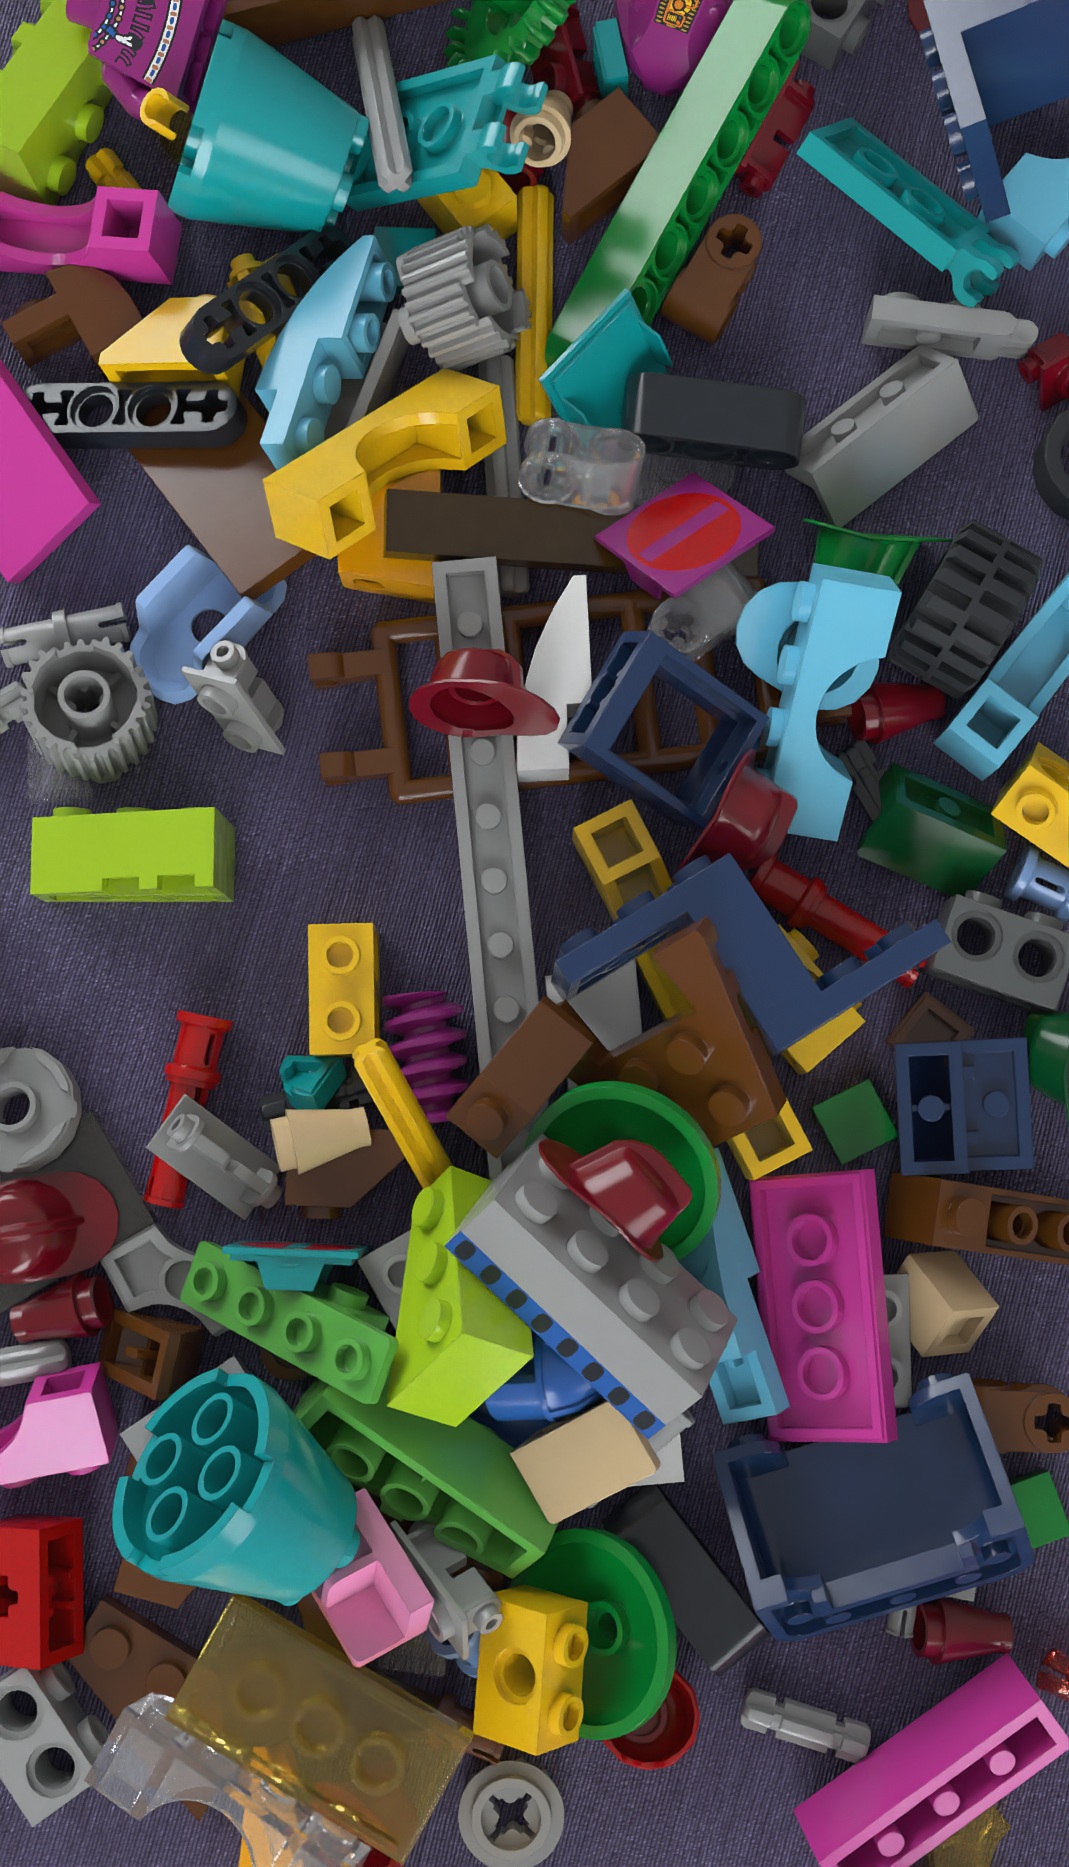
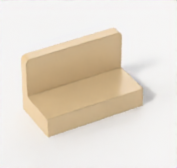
[510,1397,661,1524]

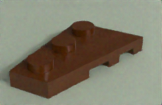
[68,1594,246,1822]

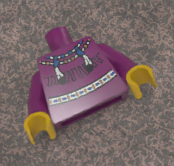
[66,0,228,141]

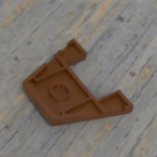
[557,916,787,1147]

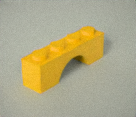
[262,368,507,560]

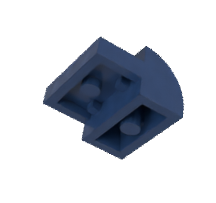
[894,1037,1034,1176]

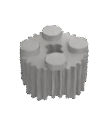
[396,224,532,371]
[20,637,158,784]

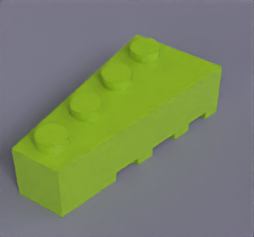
[0,0,113,205]

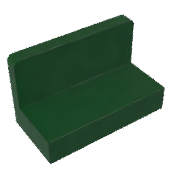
[857,763,1007,897]

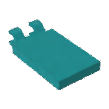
[346,54,548,212]
[796,117,1021,308]

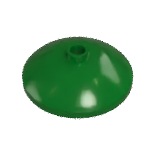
[524,1081,722,1260]
[510,1527,677,1740]

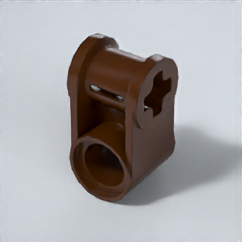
[660,214,762,346]
[971,1378,1069,1454]

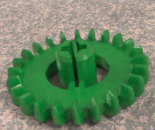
[444,0,576,68]

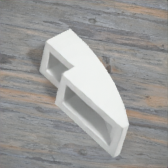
[516,575,592,782]

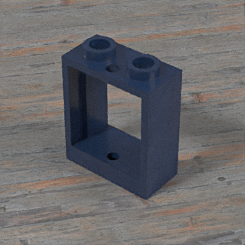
[558,631,769,829]

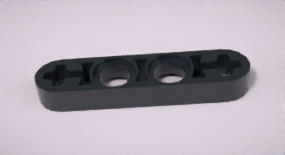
[179,226,353,375]
[22,381,248,449]

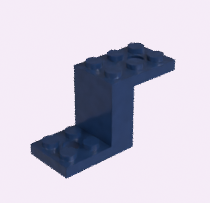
[919,0,1069,223]
[551,853,952,1059]

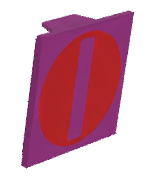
[595,472,775,600]

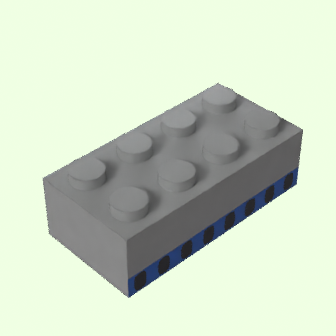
[444,1133,738,1439]

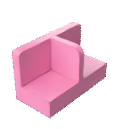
[311,1488,434,1667]

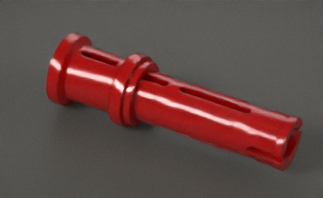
[748,852,927,989]
[143,1010,234,1209]

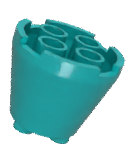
[167,19,370,234]
[112,1368,360,1606]

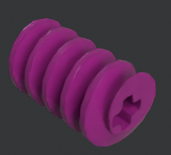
[382,991,470,1124]

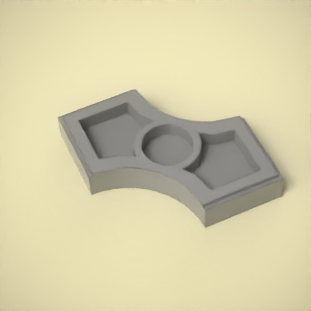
[100,1223,253,1337]

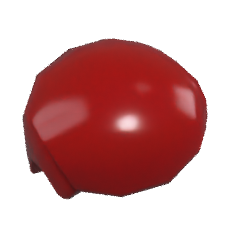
[602,1670,701,1770]

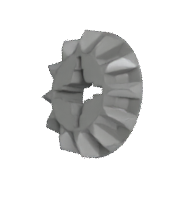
[458,1757,564,1867]

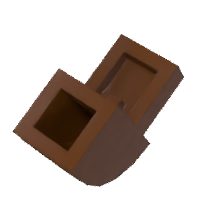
[1,265,143,380]

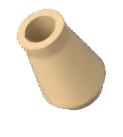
[510,90,573,167]
[270,1107,371,1175]

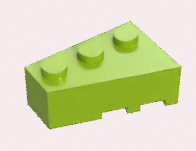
[30,807,235,902]
[386,1165,534,1427]

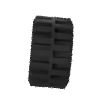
[890,519,1042,699]

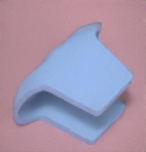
[130,545,287,705]

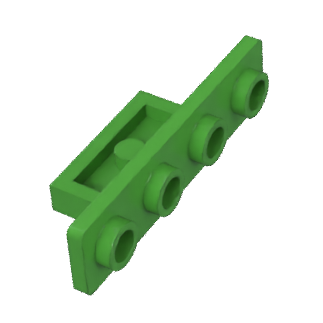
[180,1241,398,1404]

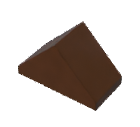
[97,1307,207,1401]

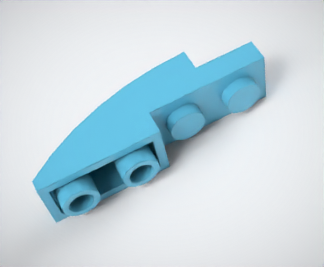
[255,235,397,470]
[678,1147,790,1425]

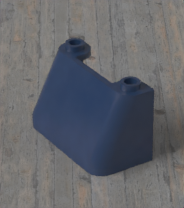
[712,1372,1034,1642]

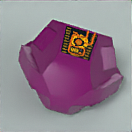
[613,0,734,97]

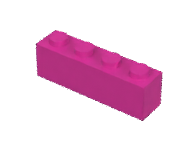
[793,1653,1069,1867]

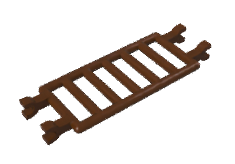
[307,576,852,805]

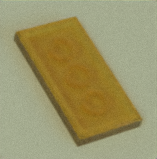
[164,1593,474,1865]

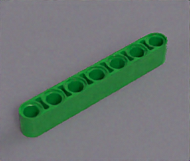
[544,0,811,368]

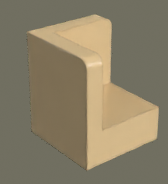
[896,1251,1000,1357]

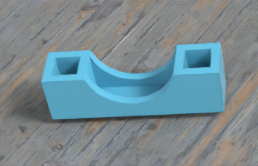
[977,153,1069,272]
[755,563,902,842]
[933,572,1069,781]

